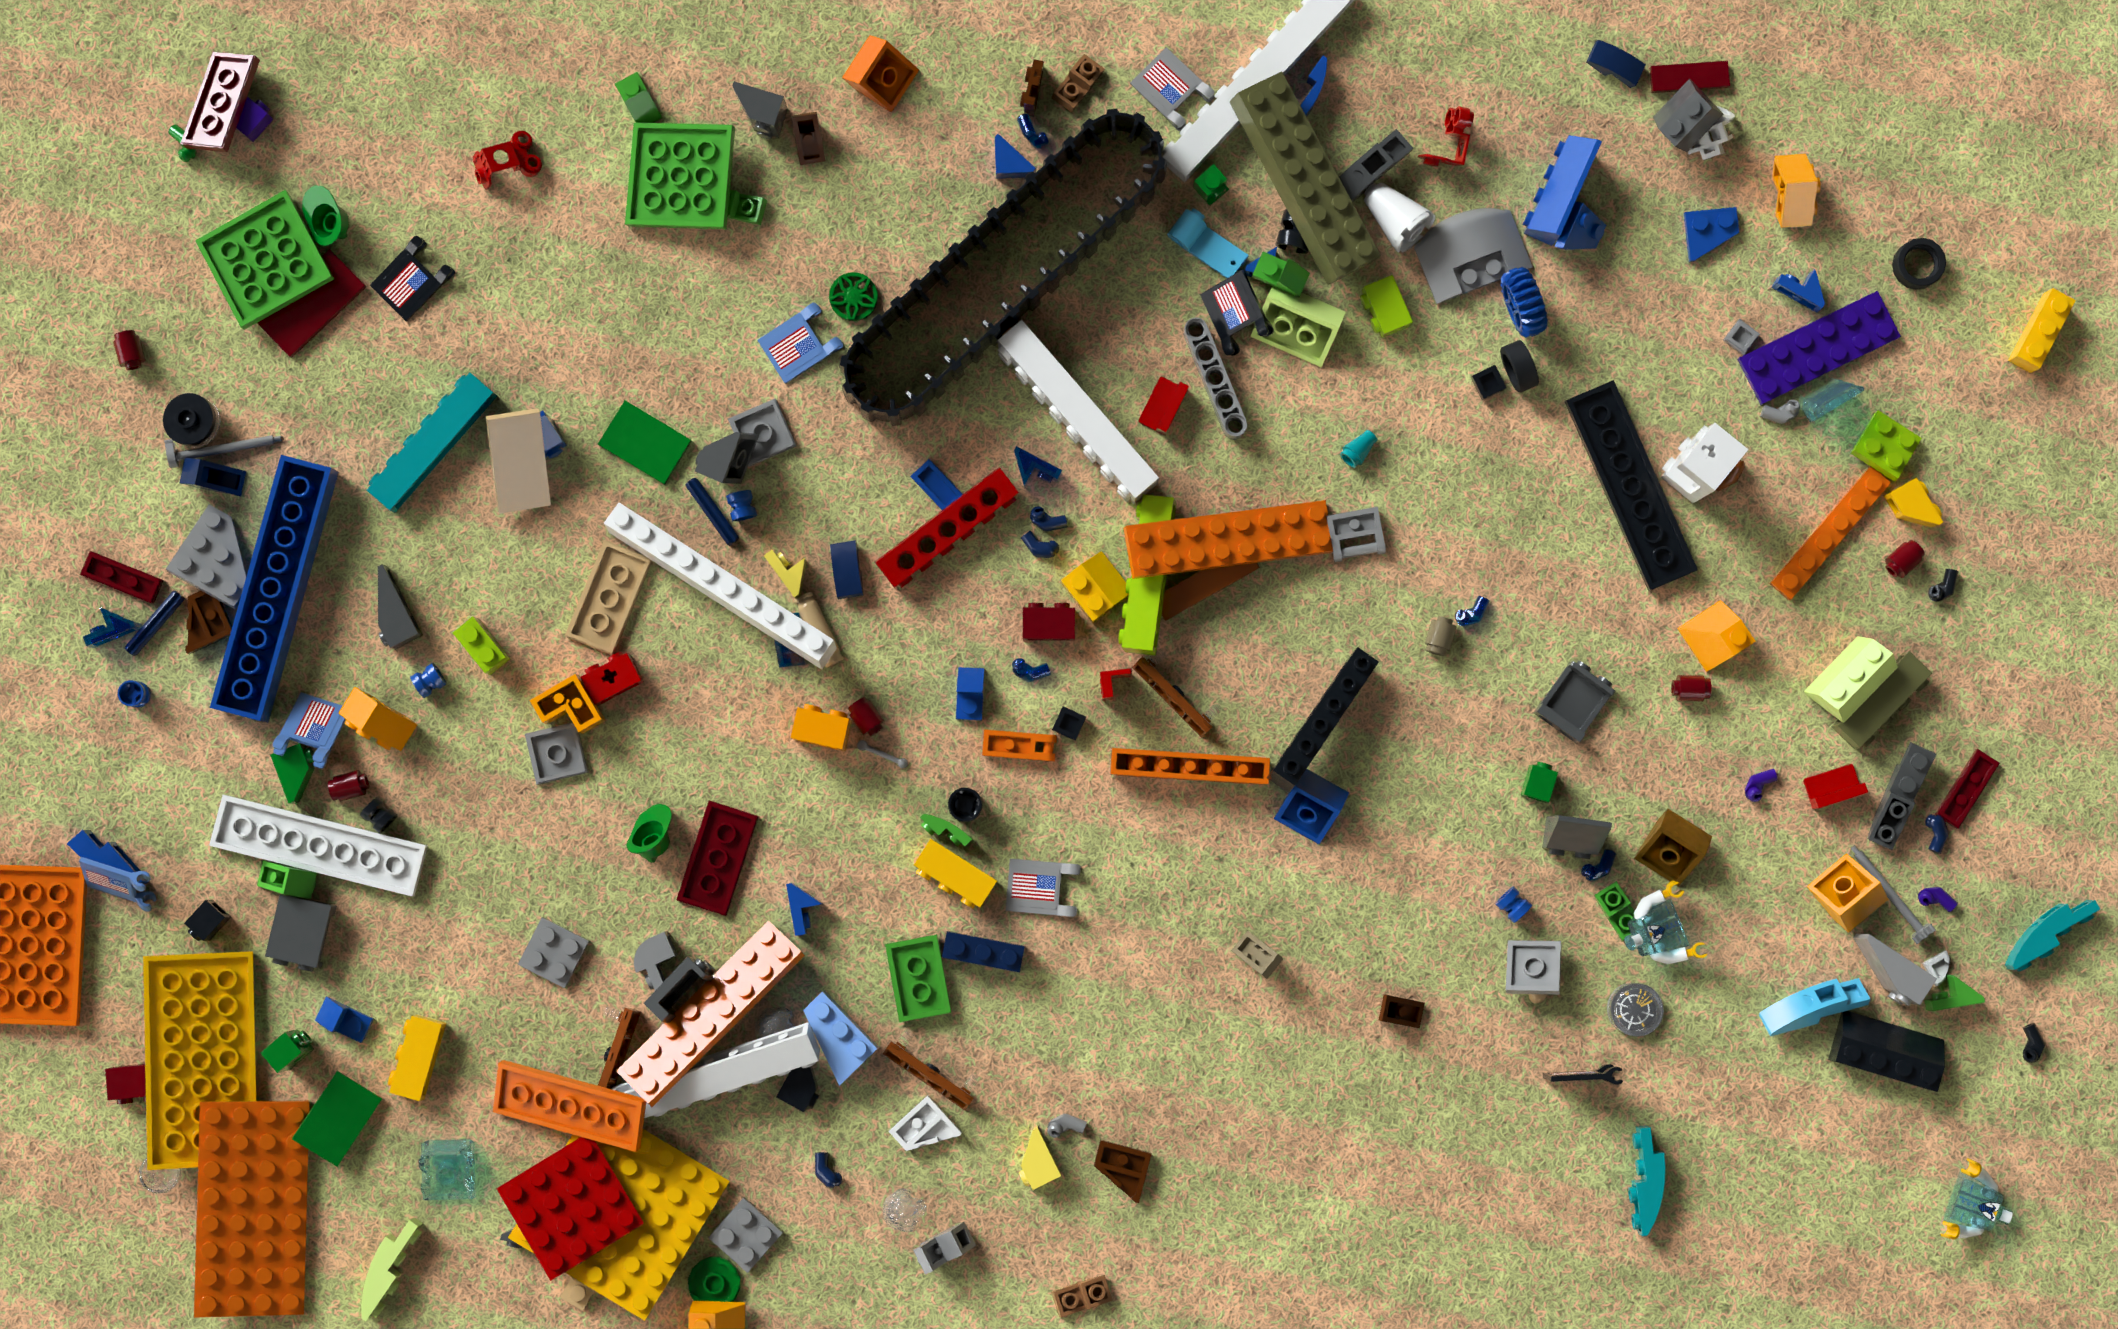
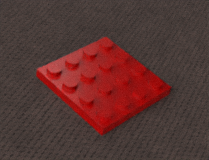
[496,1137,644,1281]

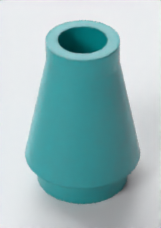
[1340,430,1378,468]

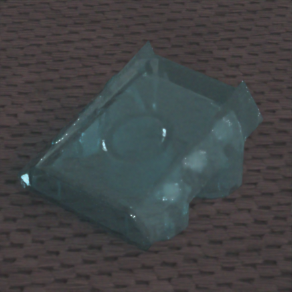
[1799,377,1864,423]
[418,1139,476,1200]

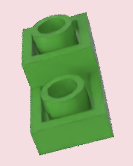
[728,190,767,225]
[920,814,973,847]
[1594,881,1645,941]

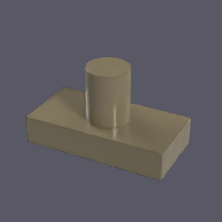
[1231,930,1284,979]

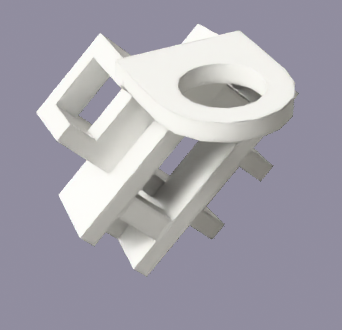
[1688,106,1735,160]

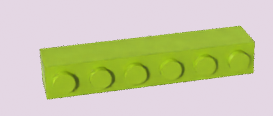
[1118,494,1177,656]

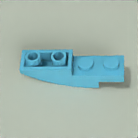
[1759,978,1870,1036]

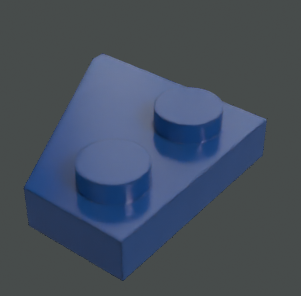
[1555,201,1606,250]
[1684,207,1739,263]

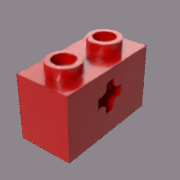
[580,651,644,706]

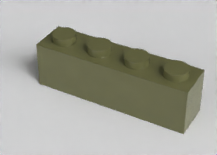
[1831,651,1932,749]

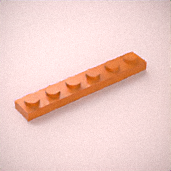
[1769,466,1891,600]

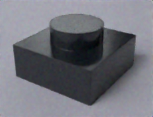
[1470,365,1507,400]
[1052,706,1086,741]

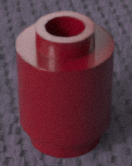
[113,330,146,370]
[1885,540,1925,578]
[1671,675,1712,702]
[848,696,885,737]
[327,770,369,802]

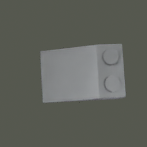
[1853,933,1937,1006]

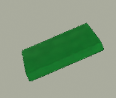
[598,400,692,485]
[292,1071,382,1167]

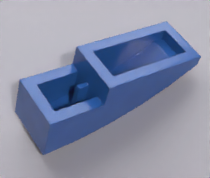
[67,830,149,884]

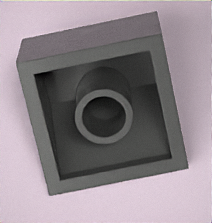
[1653,79,1724,152]
[732,81,788,139]
[695,432,759,484]

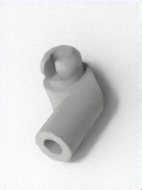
[1760,400,1800,424]
[1047,1114,1087,1138]

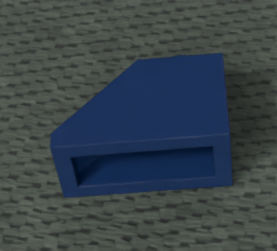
[179,458,246,496]

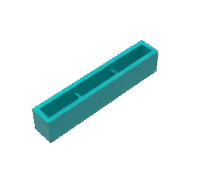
[367,372,497,513]

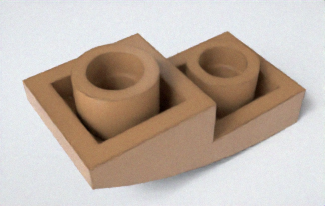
[1051,54,1105,113]
[1051,1275,1113,1318]

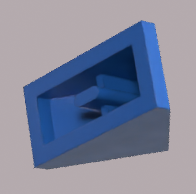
[995,134,1036,179]

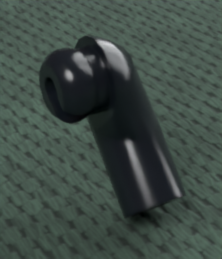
[1928,569,1959,602]
[2023,1023,2045,1063]

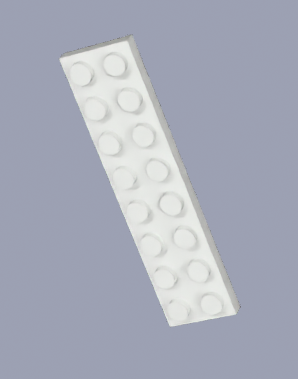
[209,795,428,897]

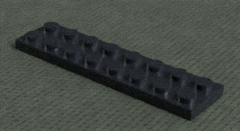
[1565,380,1698,591]

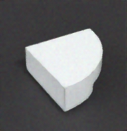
[1922,950,1950,986]

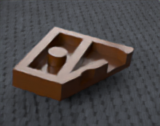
[1020,59,1044,117]
[185,591,232,655]
[1094,1139,1152,1203]

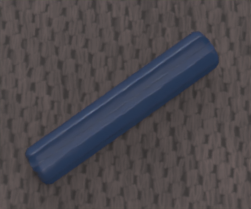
[685,477,739,546]
[125,591,185,656]

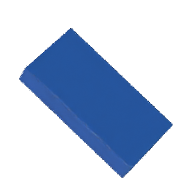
[910,459,963,510]

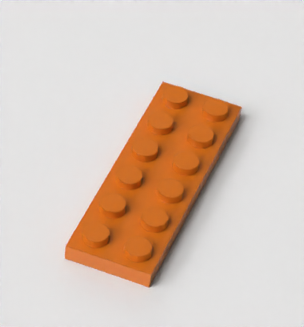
[493,1060,646,1152]

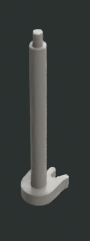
[164,435,282,468]
[1851,845,1936,944]

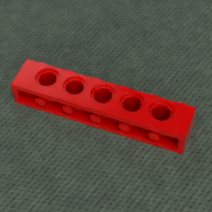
[874,468,1019,588]

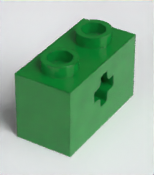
[261,1029,314,1073]

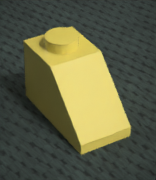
[1019,1126,1061,1190]

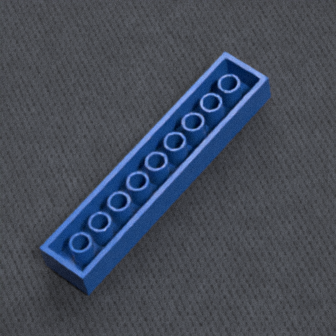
[210,455,339,723]

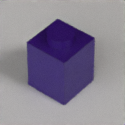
[236,97,273,142]

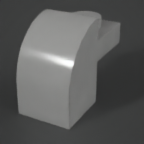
[634,931,678,990]
[913,1222,976,1274]

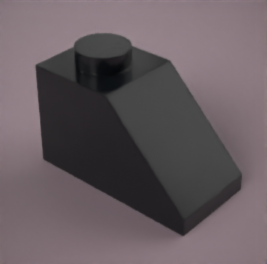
[776,1066,820,1112]

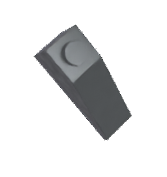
[378,564,423,650]

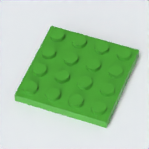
[625,123,735,229]
[195,190,335,330]

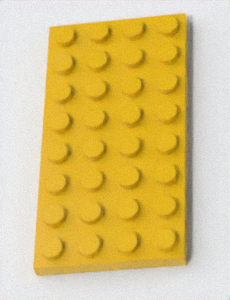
[143,951,256,1170]

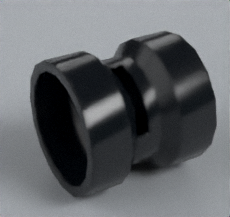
[360,797,398,834]

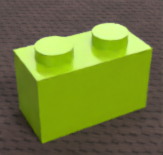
[1360,275,1413,338]
[453,616,510,675]

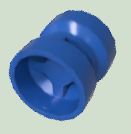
[726,490,757,522]
[410,663,447,698]
[117,680,151,708]
[1495,886,1532,923]

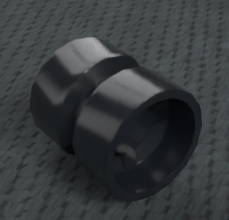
[1276,209,1309,254]
[948,788,983,822]

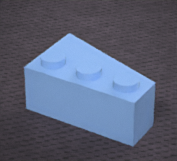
[803,990,879,1086]

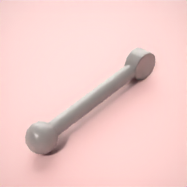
[857,740,908,768]

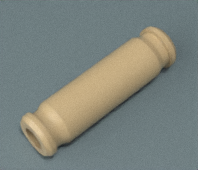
[794,592,844,668]

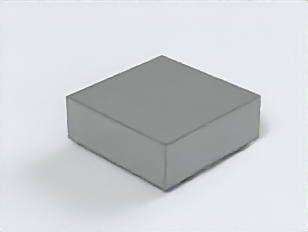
[1723,319,1760,356]

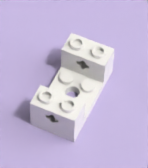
[1661,423,1748,503]

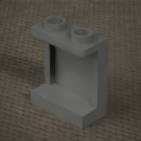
[1533,660,1616,743]
[265,894,337,972]
[644,957,716,1023]

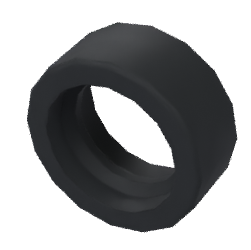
[1892,238,1946,290]
[1500,340,1539,393]

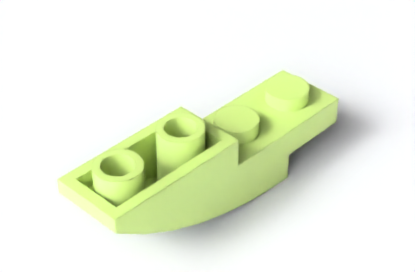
[361,1217,423,1321]

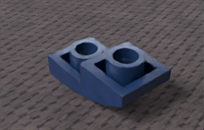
[1586,40,1646,88]
[830,540,864,599]

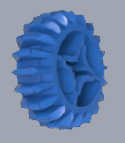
[1500,267,1548,338]

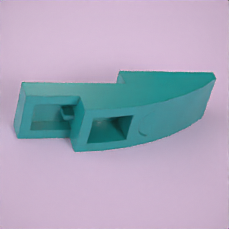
[2005,900,2100,972]
[1628,1125,1665,1236]

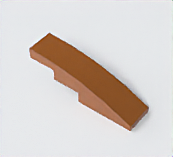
[1162,563,1260,621]

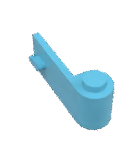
[1167,208,1249,278]

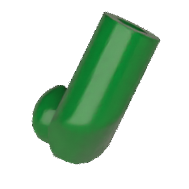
[168,124,197,162]

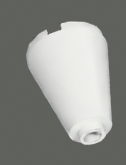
[1364,182,1435,253]

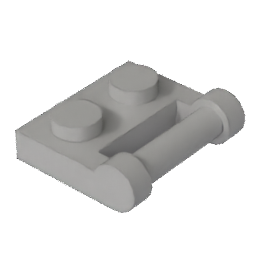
[1326,507,1386,563]

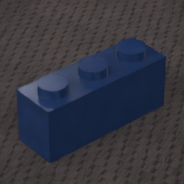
[942,931,1025,973]

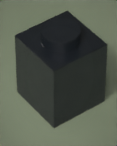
[184,900,231,941]

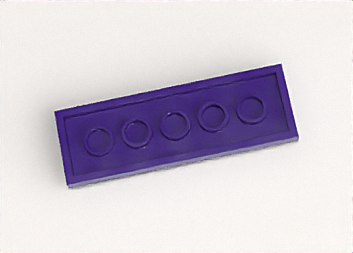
[1737,291,1901,405]

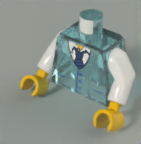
[1624,881,1708,964]
[1941,1158,2013,1240]

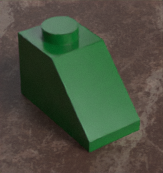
[270,743,315,804]

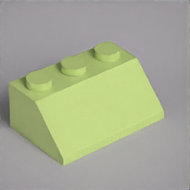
[1250,286,1346,367]
[1804,636,1898,723]

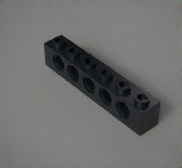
[1267,647,1379,793]

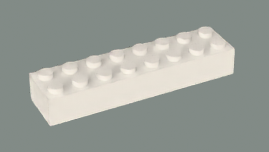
[997,320,1159,504]

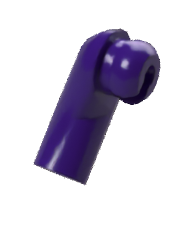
[1745,769,1778,802]
[1918,887,1958,912]

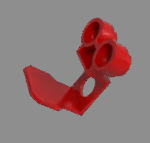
[1417,106,1474,167]
[473,131,542,190]

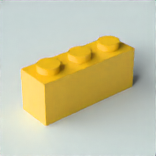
[2008,288,2076,373]
[914,838,997,909]
[388,1015,447,1101]

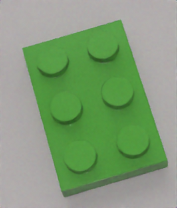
[885,934,951,1022]

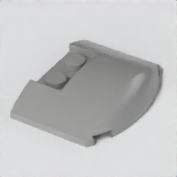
[1414,208,1533,304]

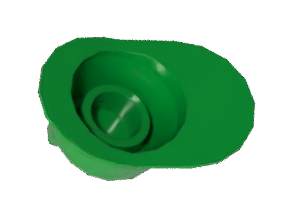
[302,185,349,246]
[626,804,672,863]

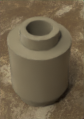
[1425,616,1457,656]

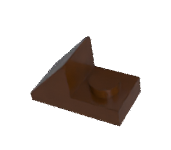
[791,112,826,165]
[1379,994,1425,1028]

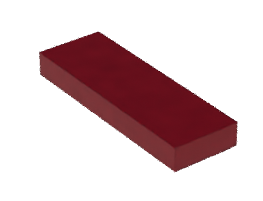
[1649,61,1730,93]
[80,551,164,604]
[1934,749,2000,829]

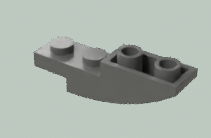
[1339,129,1413,202]
[1867,742,1937,850]

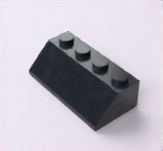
[1828,1011,1945,1092]

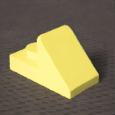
[764,550,807,599]

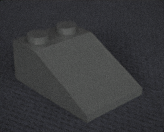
[1542,815,1612,859]

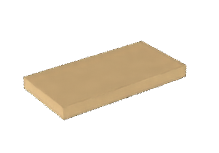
[486,408,551,514]
[565,540,653,655]

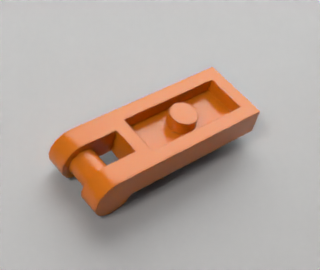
[982,729,1057,762]

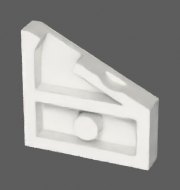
[889,1095,962,1151]

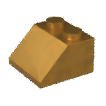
[1634,809,1712,887]

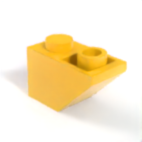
[1884,477,1943,528]

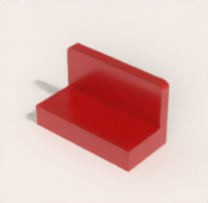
[1138,377,1189,435]
[1099,668,1132,701]
[1803,764,1868,809]

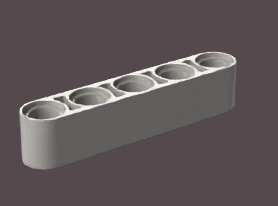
[1183,317,1247,440]

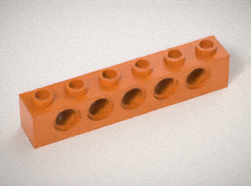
[1110,748,1270,785]

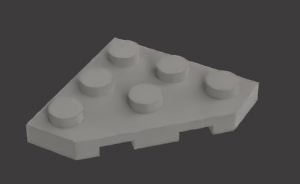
[166,505,247,610]

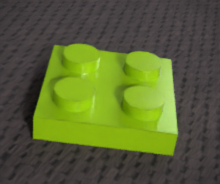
[1850,410,1922,482]

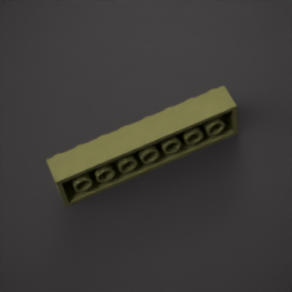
[1229,71,1381,285]

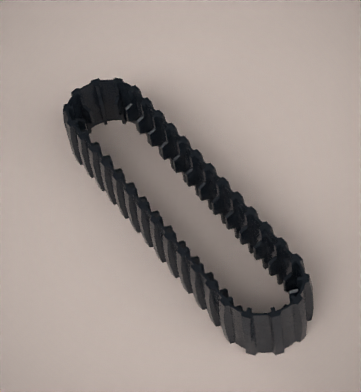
[839,108,1167,426]

